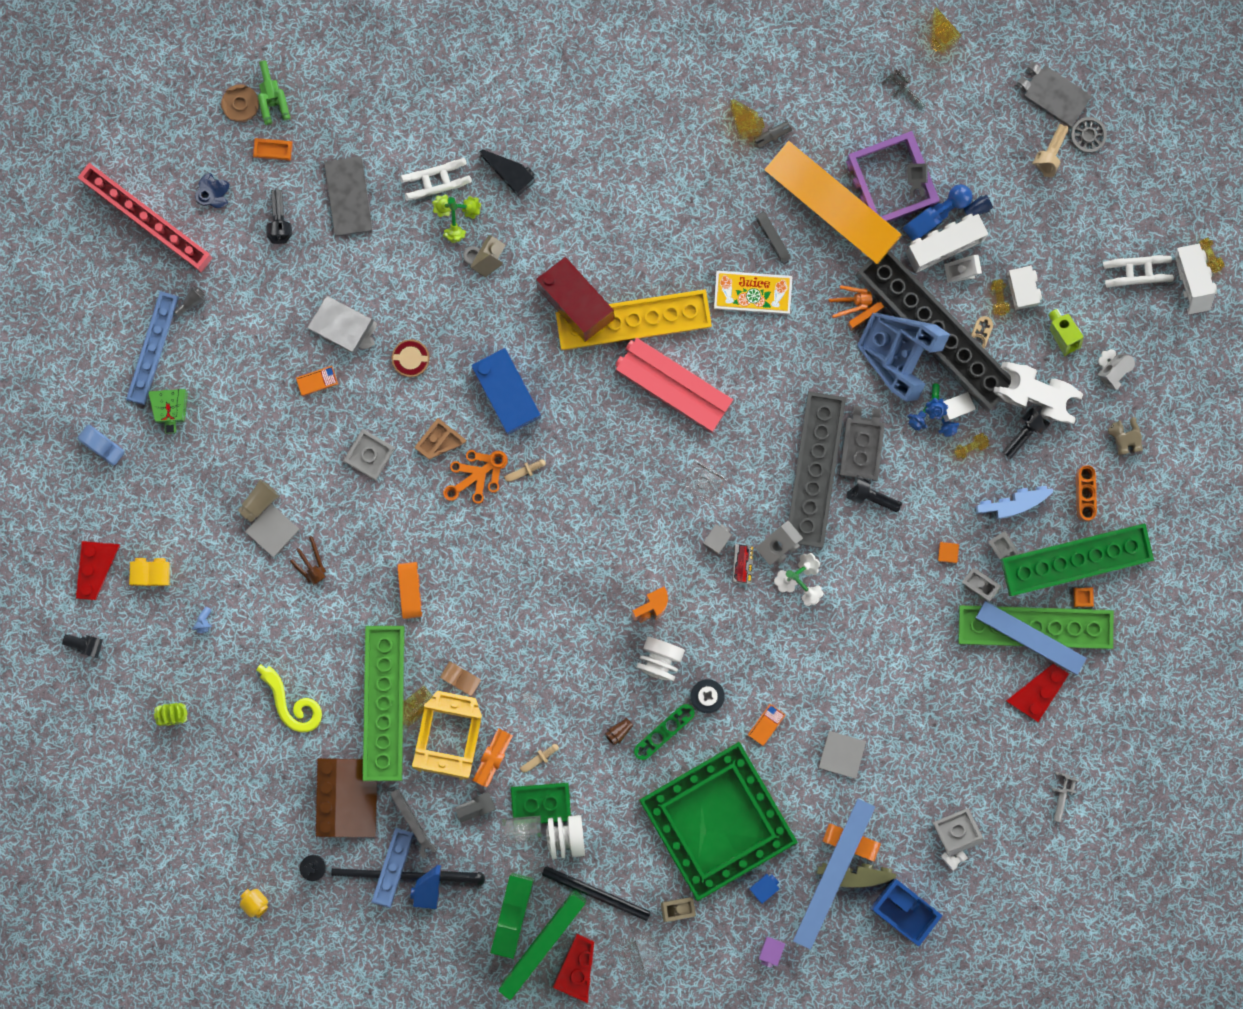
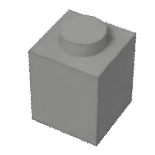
[702,524,732,555]

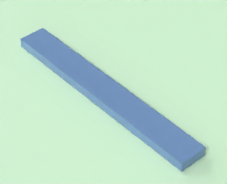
[793,798,875,950]

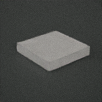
[343,429,396,481]
[245,504,300,558]
[818,731,866,779]
[933,808,984,857]

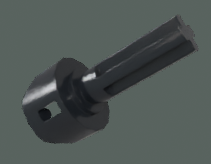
[266,188,292,244]
[1002,408,1050,459]
[846,475,902,512]
[299,855,327,881]

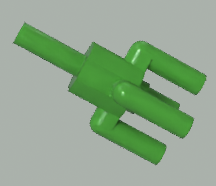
[258,60,291,125]

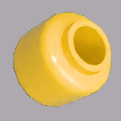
[239,889,269,918]

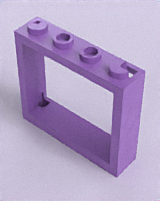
[846,131,940,223]

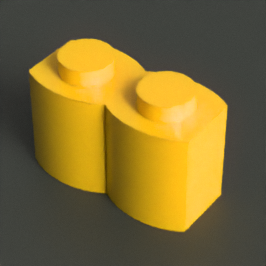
[129,558,170,586]

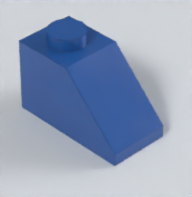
[410,865,441,909]

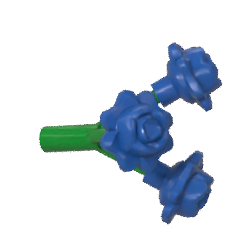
[907,383,959,437]

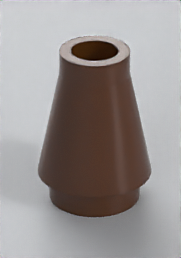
[604,718,633,746]

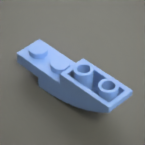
[975,486,1053,520]

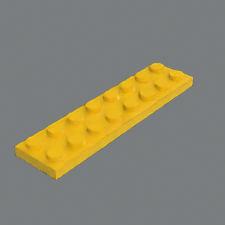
[555,289,712,351]

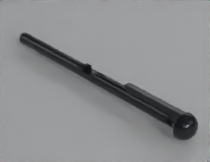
[331,868,485,887]

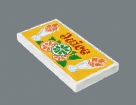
[714,271,792,315]

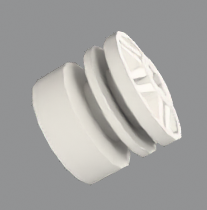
[636,637,685,681]
[546,815,585,859]

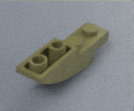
[816,863,896,888]

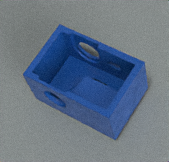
[869,878,943,947]

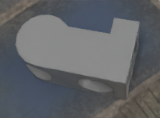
[1097,354,1135,390]

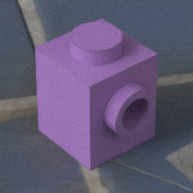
[758,936,785,968]

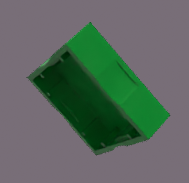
[490,872,535,959]

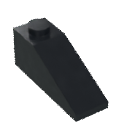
[479,149,535,196]

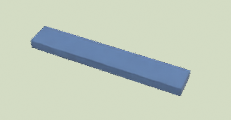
[126,291,179,406]
[975,601,1087,675]

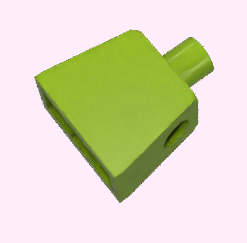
[1048,309,1084,357]

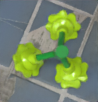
[432,195,481,243]

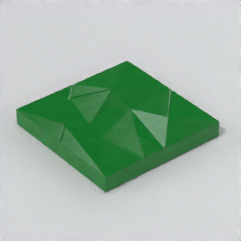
[639,742,798,902]
[498,890,586,1001]

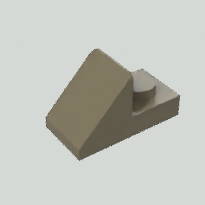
[470,235,506,277]
[661,897,696,922]

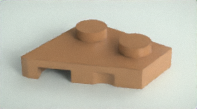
[414,418,467,460]

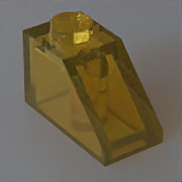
[930,7,961,54]
[730,99,765,140]

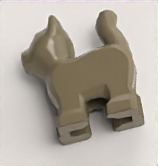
[1108,417,1143,456]

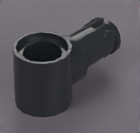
[62,634,103,658]

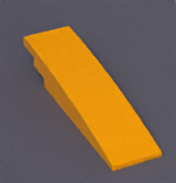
[764,141,902,264]

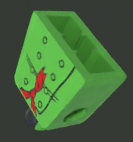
[149,389,188,434]

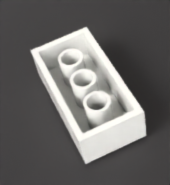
[906,214,988,273]

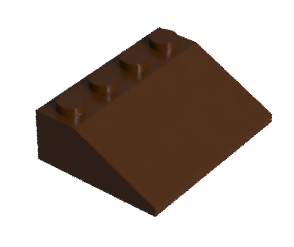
[316,758,377,837]

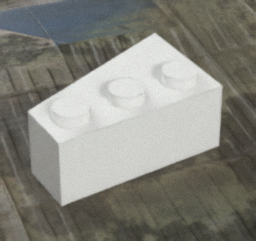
[1175,244,1217,315]

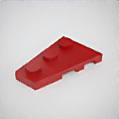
[76,541,121,600]
[1006,663,1069,722]
[552,933,595,1003]

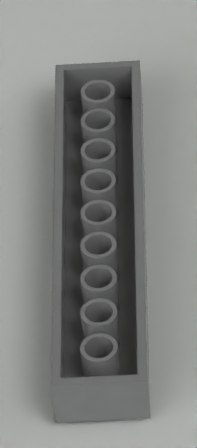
[856,250,1011,413]

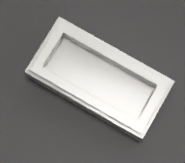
[943,392,976,422]

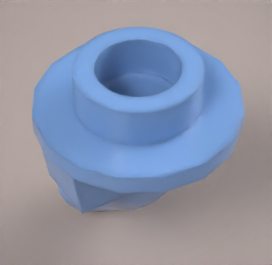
[192,607,212,633]

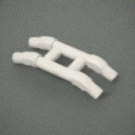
[400,158,472,201]
[1103,255,1174,288]

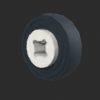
[690,679,725,714]

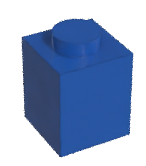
[749,873,779,904]

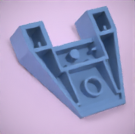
[857,313,950,402]

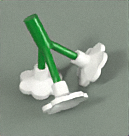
[774,553,823,606]

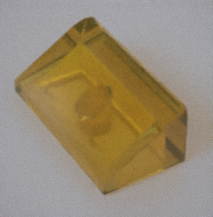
[403,685,433,727]

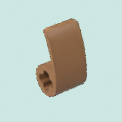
[440,661,481,696]

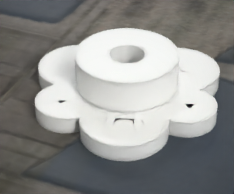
[1098,349,1116,369]

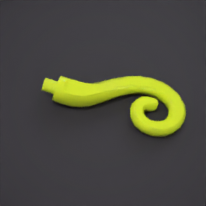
[256,664,322,733]

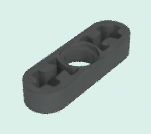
[755,211,791,263]

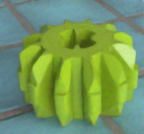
[154,703,188,726]

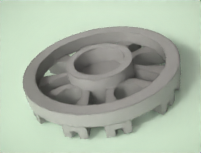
[1071,117,1107,153]

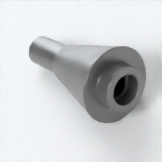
[174,286,206,317]

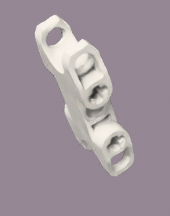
[993,362,1083,424]

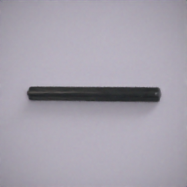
[542,866,651,921]

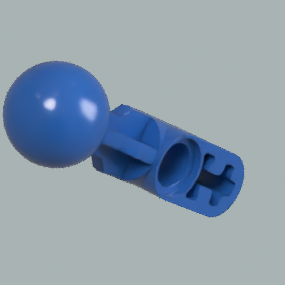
[902,184,973,241]

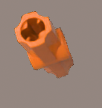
[472,728,513,788]

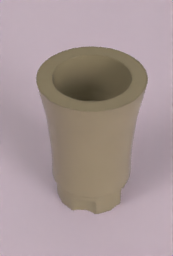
[238,479,280,522]

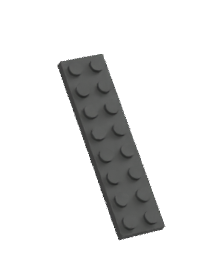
[788,391,846,548]

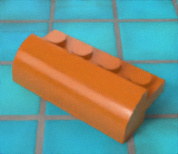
[632,586,668,623]

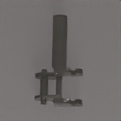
[882,69,926,111]

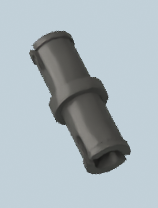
[754,120,793,149]

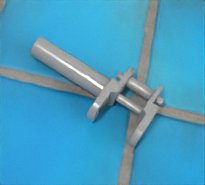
[1051,772,1079,823]

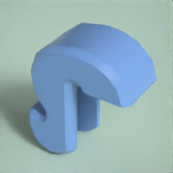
[78,424,125,466]

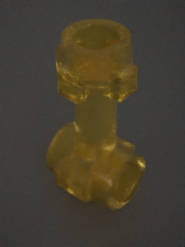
[1198,237,1225,273]
[991,279,1010,316]
[953,432,990,459]

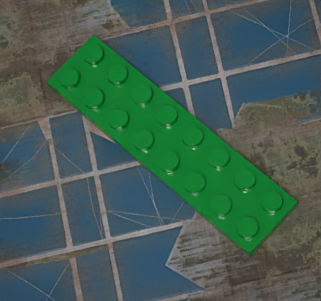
[1000,523,1154,596]

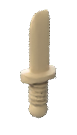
[504,459,546,482]
[520,744,559,772]

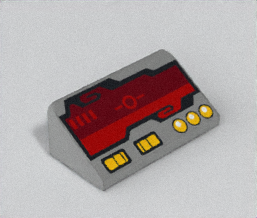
[732,544,754,584]

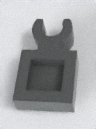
[907,163,928,197]

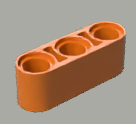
[1076,465,1097,522]
[398,562,422,619]
[822,823,881,862]

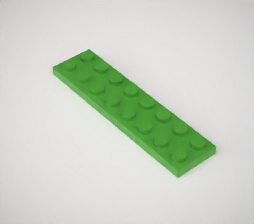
[958,605,1114,649]
[363,626,405,781]

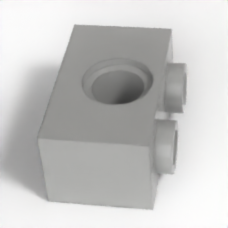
[756,520,803,565]

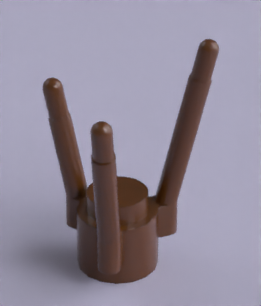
[290,536,326,585]

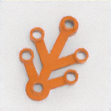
[443,450,508,504]

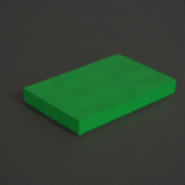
[511,783,571,826]

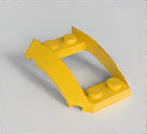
[412,691,482,780]

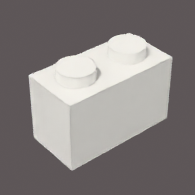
[1007,266,1042,310]

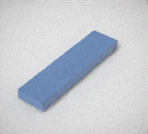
[372,828,414,909]

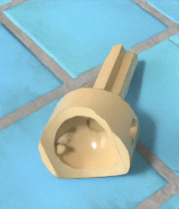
[1032,124,1068,177]

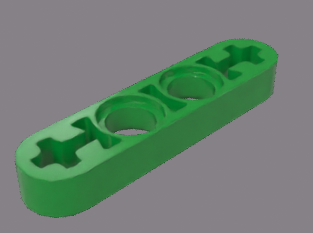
[634,704,695,760]

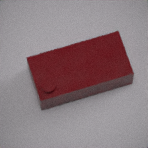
[536,256,615,342]

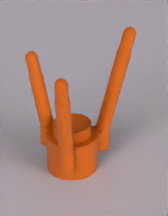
[828,285,872,318]

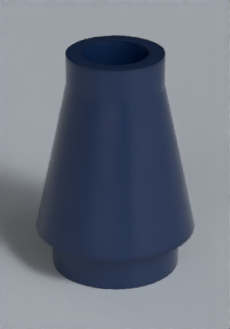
[964,194,993,216]

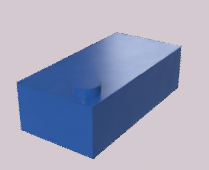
[471,348,541,435]

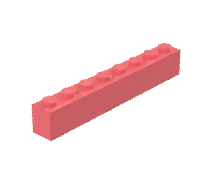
[77,163,213,273]

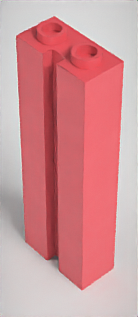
[615,338,733,433]

